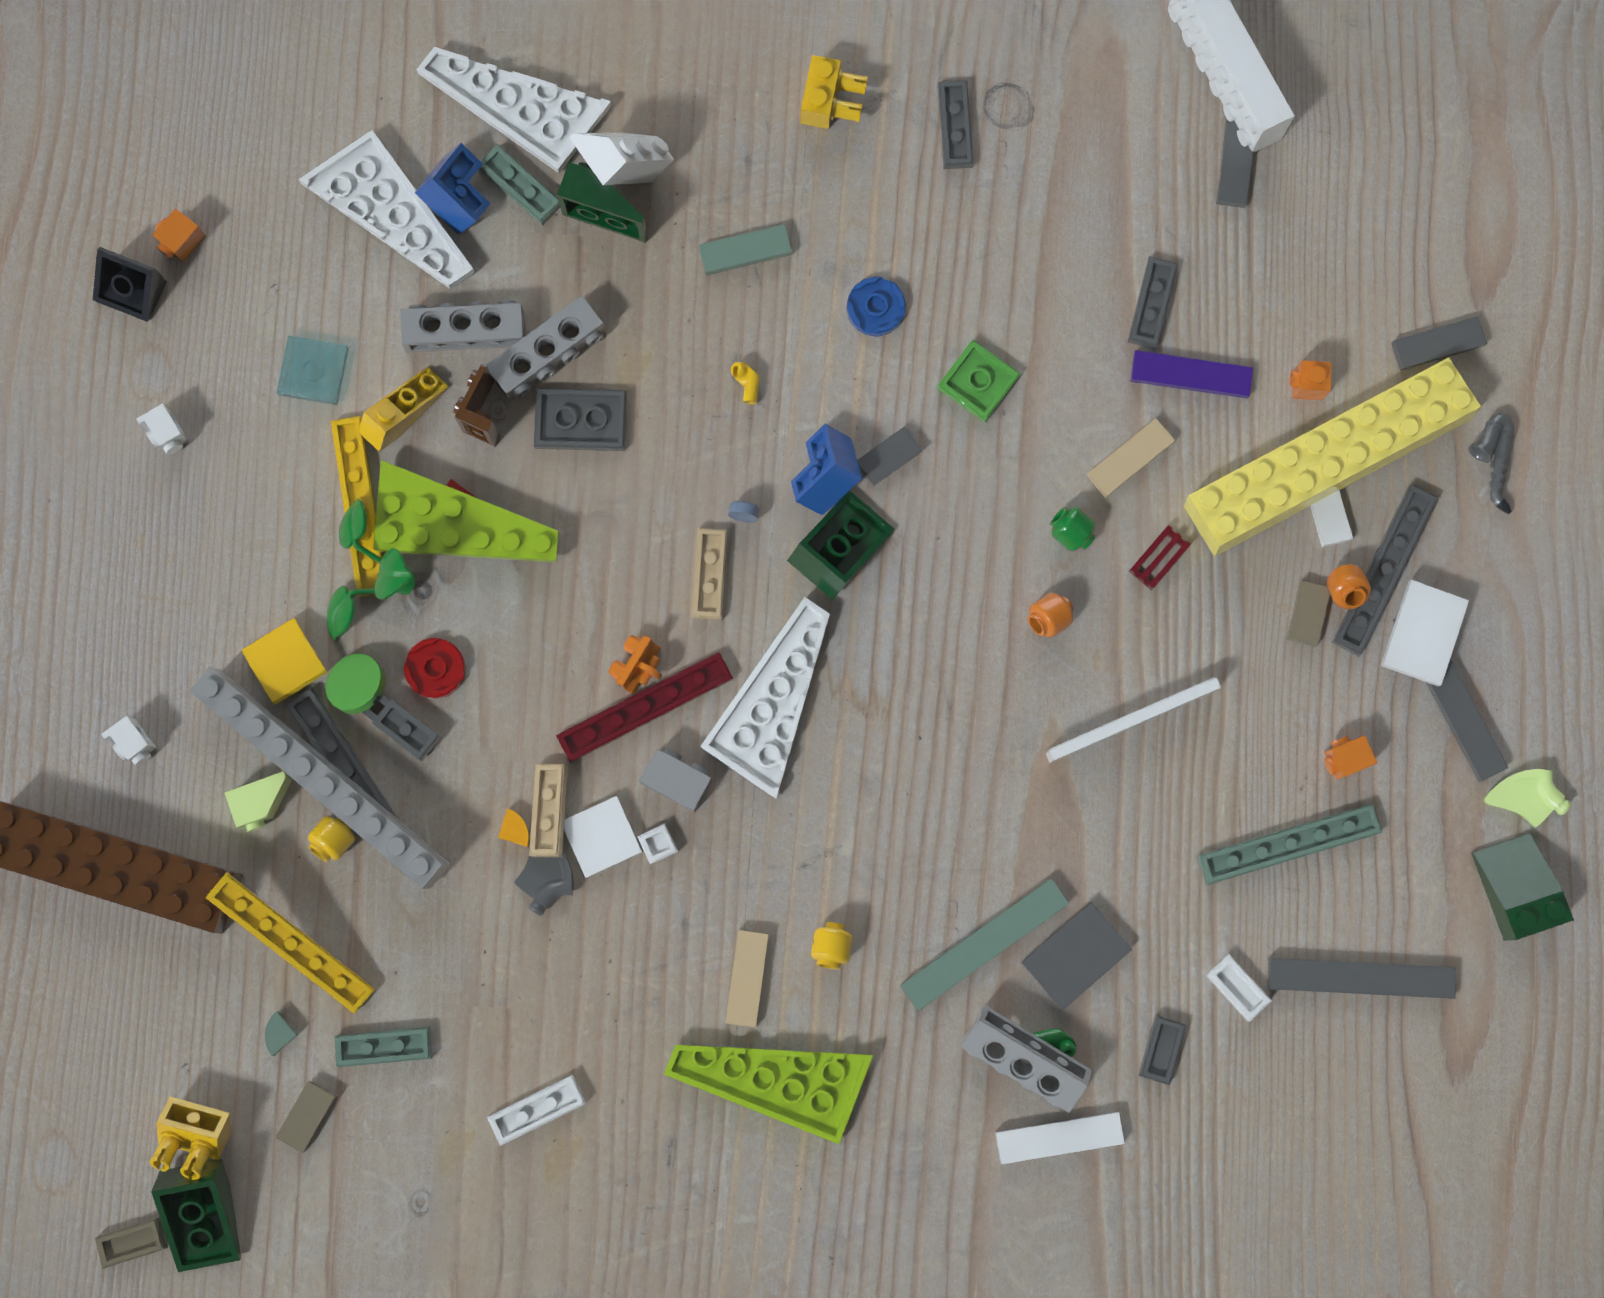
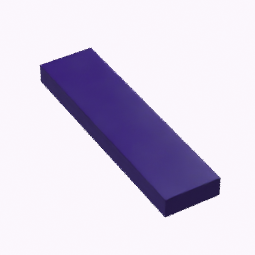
[1130,350,1253,399]

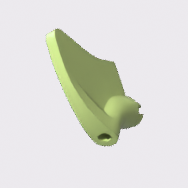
[1484,769,1571,828]

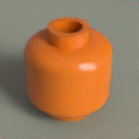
[1327,564,1371,609]
[1028,593,1073,638]

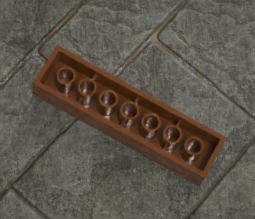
[0,801,243,934]

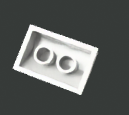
[569,132,674,186]

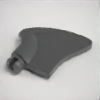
[514,851,574,916]

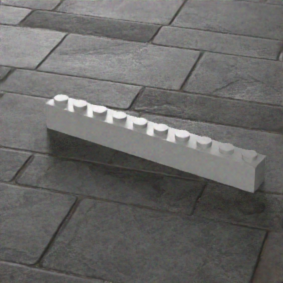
[190,667,451,889]

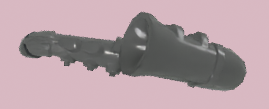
[1468,413,1514,514]

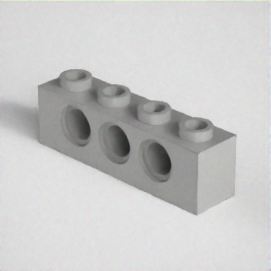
[486,295,606,401]
[401,300,525,353]
[961,1005,1092,1113]

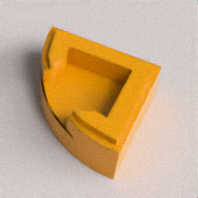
[498,808,530,847]

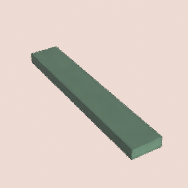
[1197,803,1383,885]
[900,878,1069,1011]

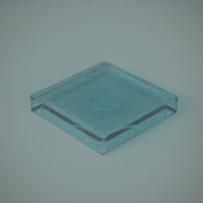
[276,336,349,405]

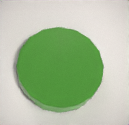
[325,654,386,714]

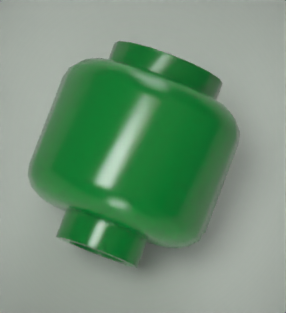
[1050,506,1095,551]

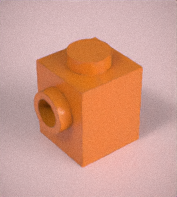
[152,208,206,262]
[1289,360,1331,401]
[1324,735,1377,780]

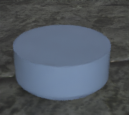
[728,501,759,523]

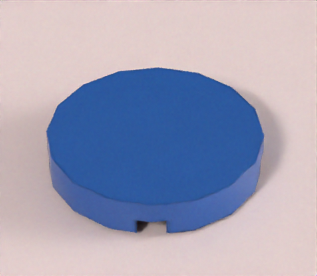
[846,276,906,337]

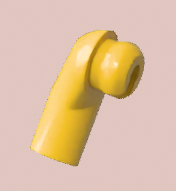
[730,361,760,405]

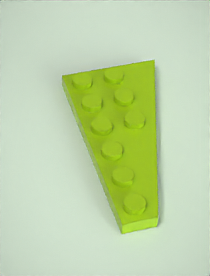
[373,460,559,563]
[664,1044,873,1144]

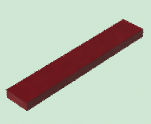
[556,652,733,763]

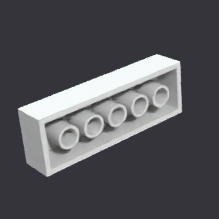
[1168,0,1295,153]

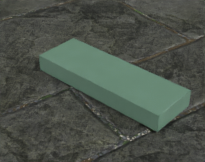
[479,144,560,226]
[699,224,792,276]
[334,1027,432,1067]

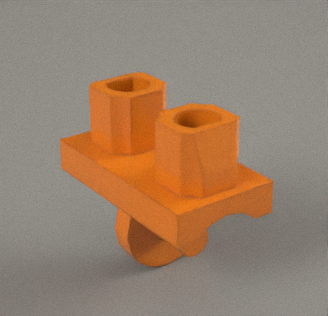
[608,635,662,695]

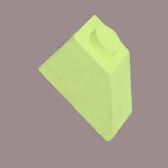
[225,771,292,832]

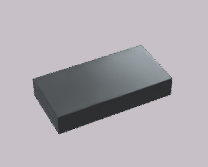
[858,426,922,487]
[1138,1015,1187,1085]

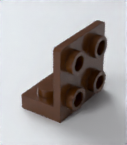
[454,364,500,447]

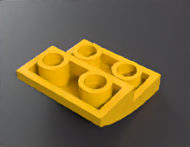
[242,618,328,705]

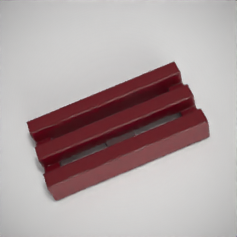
[1128,525,1191,591]

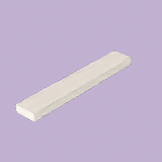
[1045,677,1221,763]

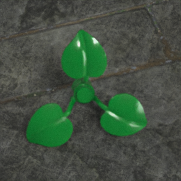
[327,498,415,641]

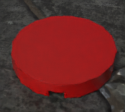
[404,638,466,699]

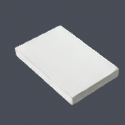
[1381,580,1469,687]

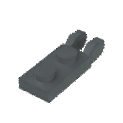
[362,695,441,761]

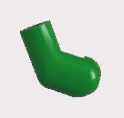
[1032,1028,1076,1057]

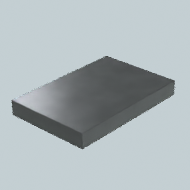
[534,388,627,451]
[1021,902,1132,1010]

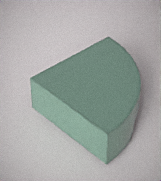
[265,1011,298,1056]

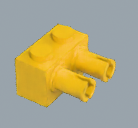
[800,55,868,129]
[149,1096,231,1180]

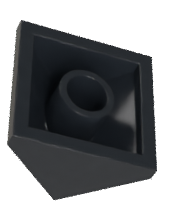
[92,247,167,322]

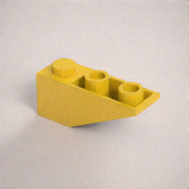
[358,366,449,452]

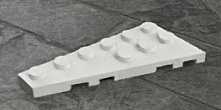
[417,47,612,173]
[298,130,475,289]
[700,597,830,799]

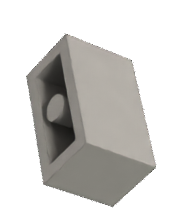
[639,747,712,813]

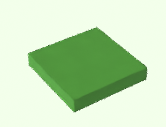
[937,339,1021,423]

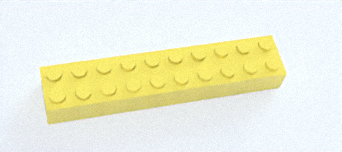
[1184,357,1481,557]

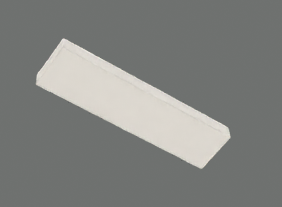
[995,1112,1125,1164]

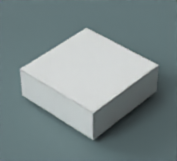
[637,824,678,865]

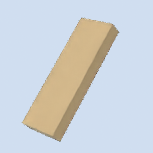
[1086,418,1175,498]
[691,528,728,621]
[529,764,568,857]
[725,930,769,1028]

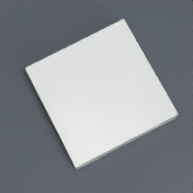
[564,796,642,878]

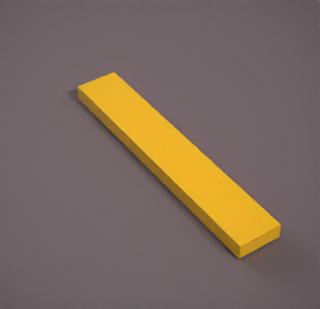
[331,416,383,598]
[205,872,375,1014]

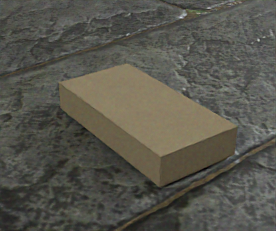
[1286,580,1330,647]
[275,1081,337,1153]
[95,1217,167,1269]

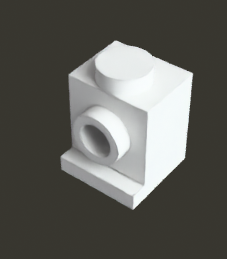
[136,403,188,455]
[101,716,156,766]

